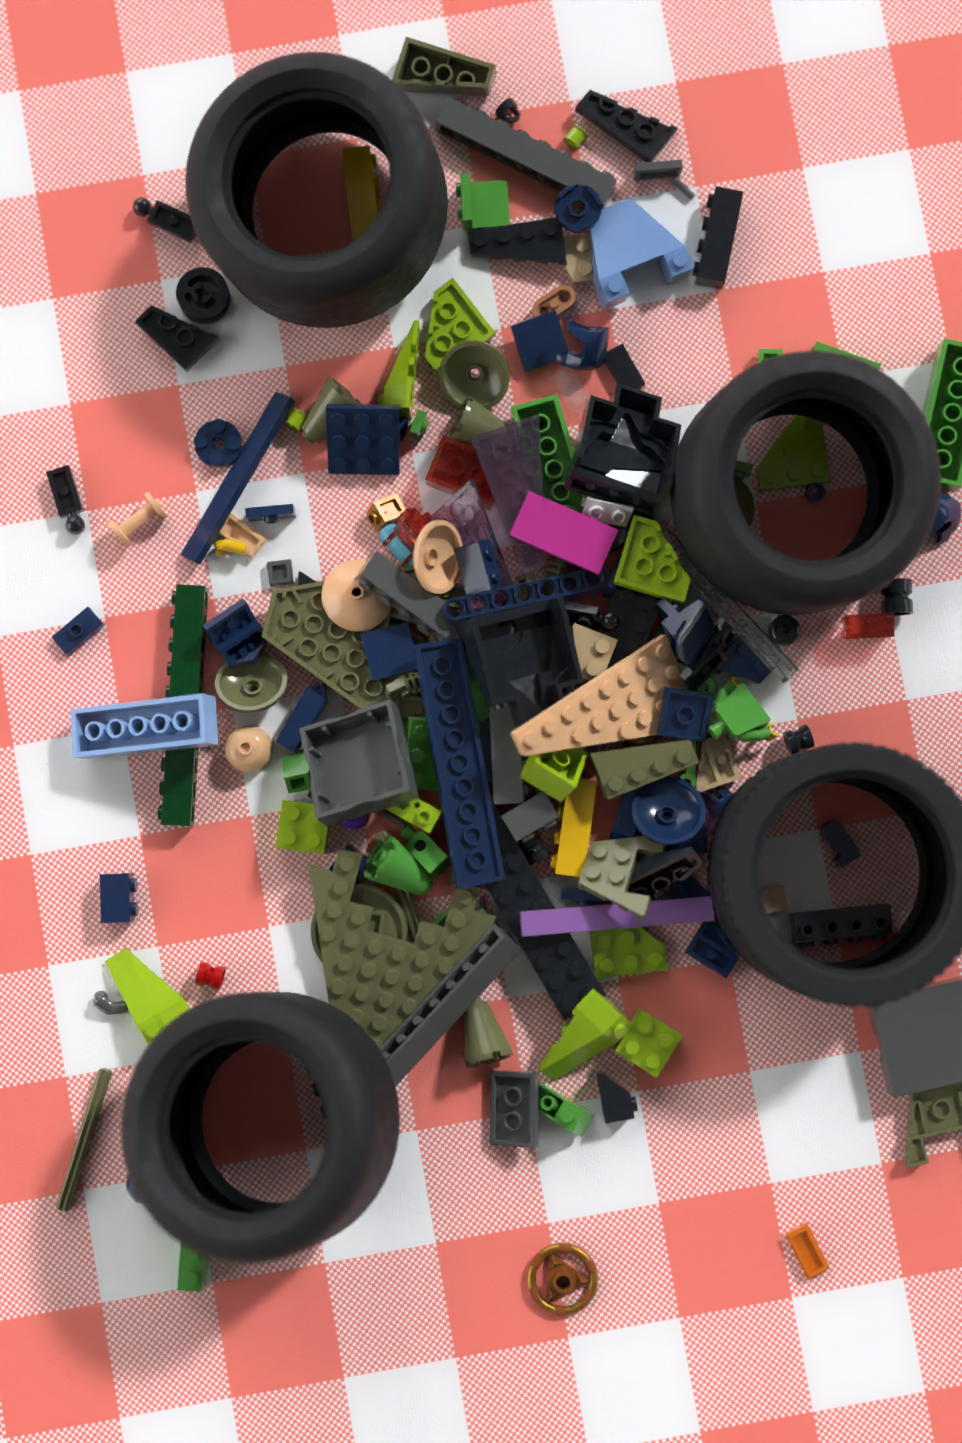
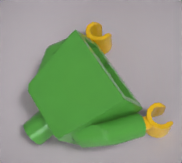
[708,676,780,742]

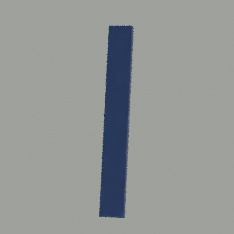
[181,392,295,565]

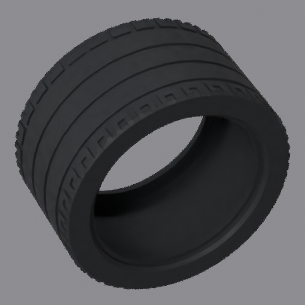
[706,742,962,1007]

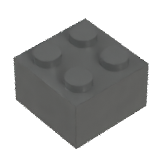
[501,790,559,843]

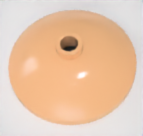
[413,520,463,594]
[322,559,393,632]

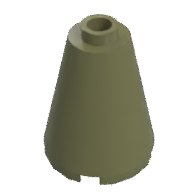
[302,377,363,444]
[449,396,518,452]
[464,997,514,1068]

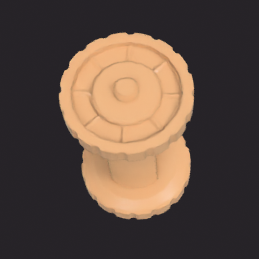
[108,492,168,547]

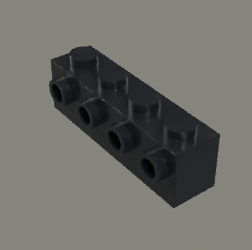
[789,904,894,947]

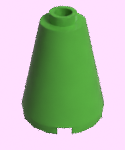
[364,835,434,896]

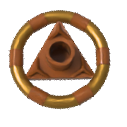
[527,1243,598,1316]

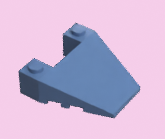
[589,198,694,310]

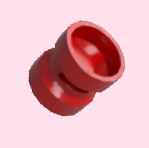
[195,961,226,991]

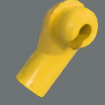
[214,539,247,557]

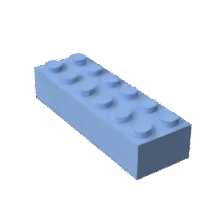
[71,694,218,759]

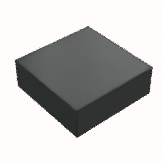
[267,559,294,587]

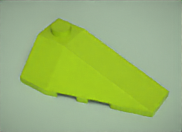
[378,320,420,419]
[105,948,190,1045]
[539,989,634,1080]

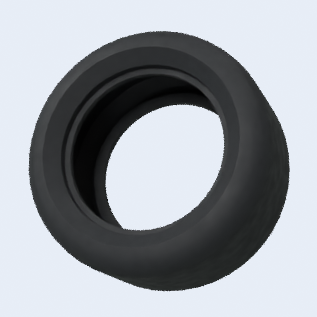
[185,52,448,328]
[670,351,941,615]
[121,992,400,1264]

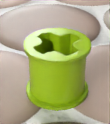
[563,125,588,151]
[284,407,307,432]

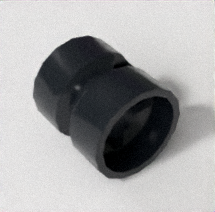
[880,578,913,616]

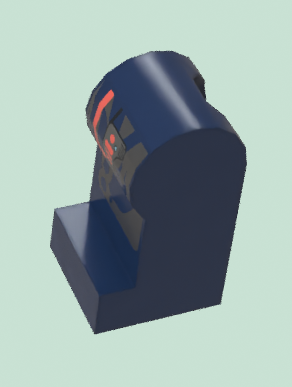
[820,822,862,868]

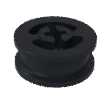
[176,267,231,325]

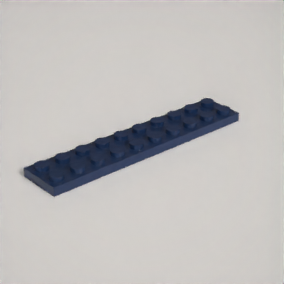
[413,638,505,889]

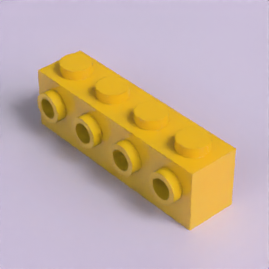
[550,779,597,877]

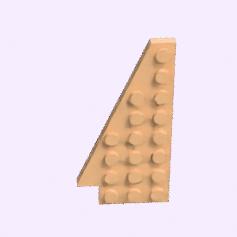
[510,635,689,756]

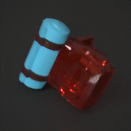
[378,507,435,567]

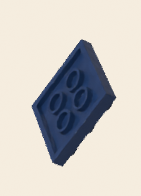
[326,404,400,475]

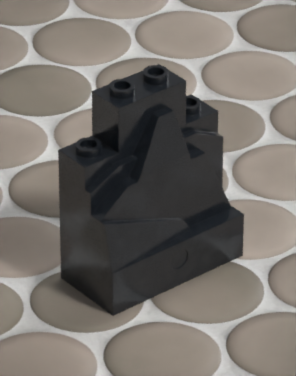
[564,383,681,517]
[457,596,584,729]

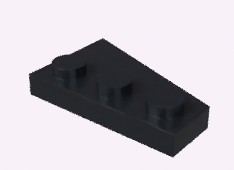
[135,305,220,372]

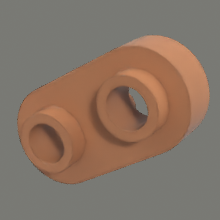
[532,285,576,317]

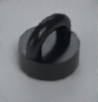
[495,98,521,123]

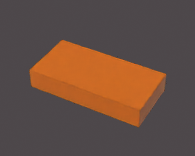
[785,1222,830,1280]

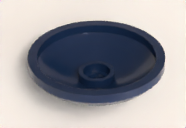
[632,777,706,846]

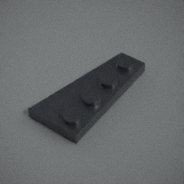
[575,90,678,162]
[468,217,567,265]

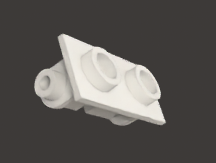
[581,496,634,527]

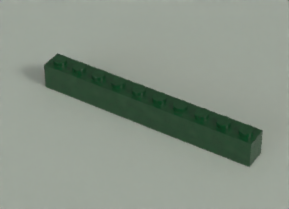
[158,584,209,826]

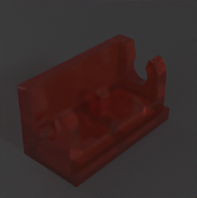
[841,613,895,639]

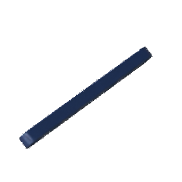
[442,569,604,621]

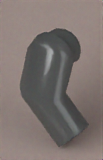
[93,991,128,1015]

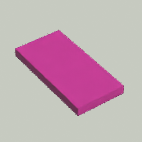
[509,491,618,575]

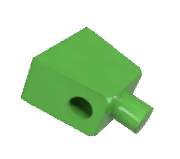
[400,825,451,879]

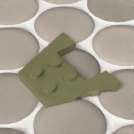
[578,836,667,920]
[904,1082,962,1168]

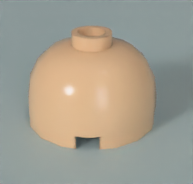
[225,725,273,773]

